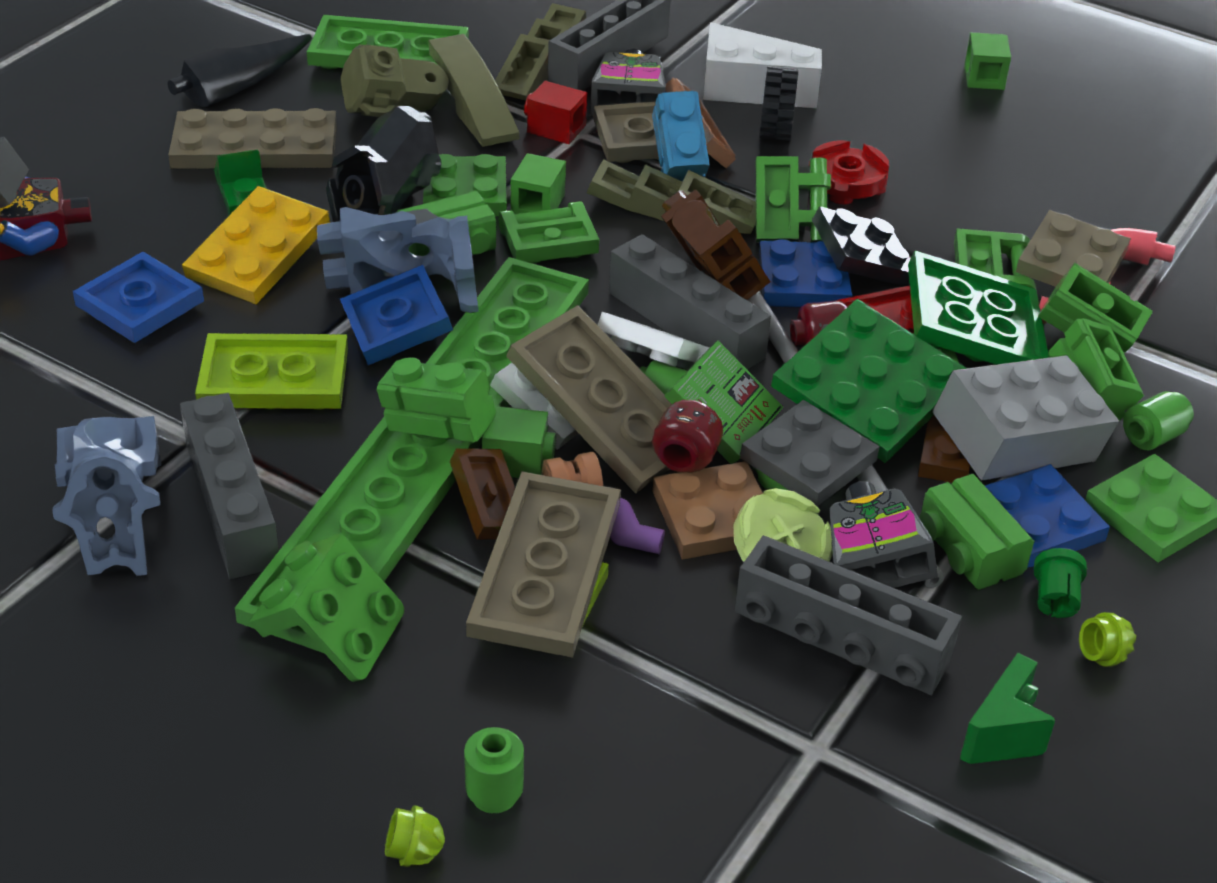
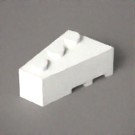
[703,22,822,109]

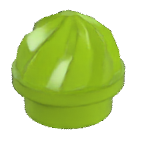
[1079,612,1137,666]
[385,805,445,867]

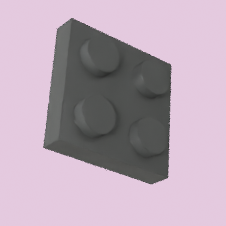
[740,400,880,507]

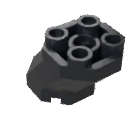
[326,106,442,222]

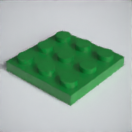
[908,251,1049,365]
[771,299,967,463]

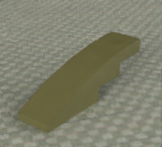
[495,3,587,101]
[428,34,520,147]
[587,159,756,234]

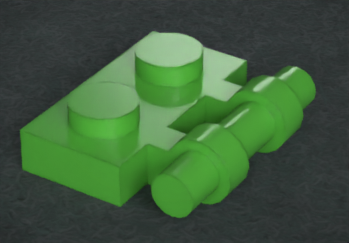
[755,156,831,242]

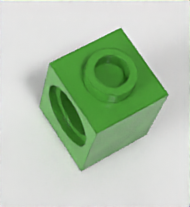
[964,32,1011,90]

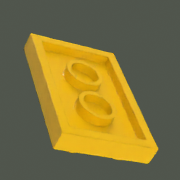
[182,186,330,305]

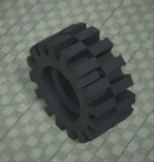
[759,67,799,141]

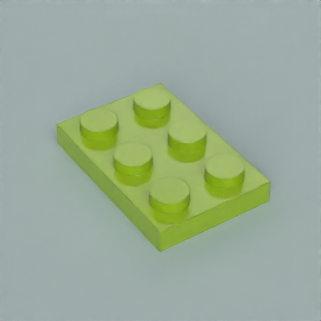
[195,333,348,410]

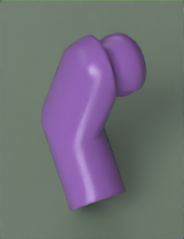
[610,498,665,554]

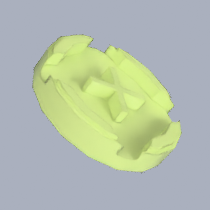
[733,488,833,562]

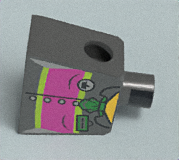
[591,48,666,116]
[830,481,938,588]

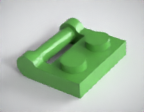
[499,201,599,264]
[954,228,1037,290]

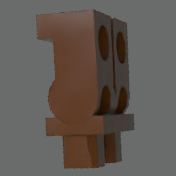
[661,189,771,300]

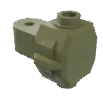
[341,44,449,117]

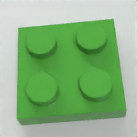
[423,154,507,216]
[1085,454,1217,563]

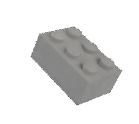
[933,355,1119,480]

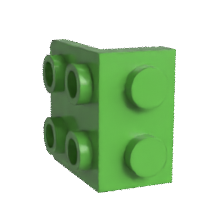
[249,533,404,682]

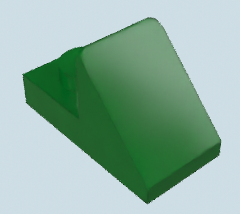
[214,149,267,215]
[960,653,1055,764]

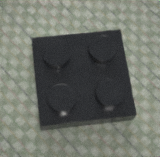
[812,206,910,286]

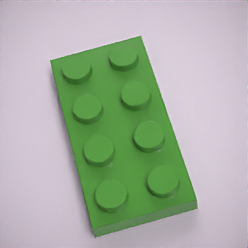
[307,15,469,69]

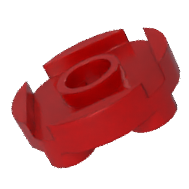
[809,140,889,205]

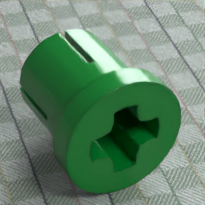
[1034,548,1087,618]

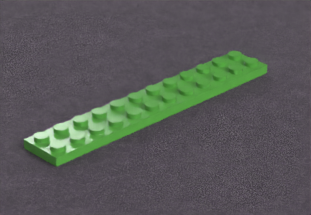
[235,257,589,653]

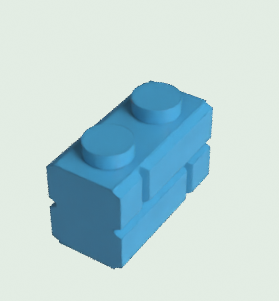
[652,91,710,182]

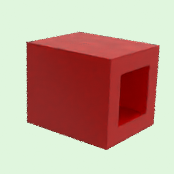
[524,81,587,144]

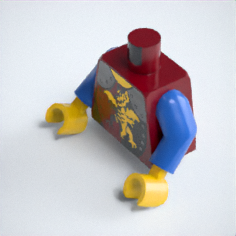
[0,176,92,260]

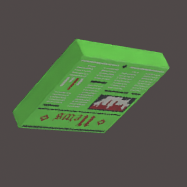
[664,340,783,464]

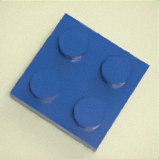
[758,239,852,307]
[73,252,204,343]
[340,265,453,365]
[985,464,1110,568]

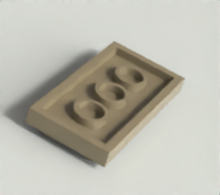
[168,108,337,169]
[506,305,671,494]
[466,471,621,658]

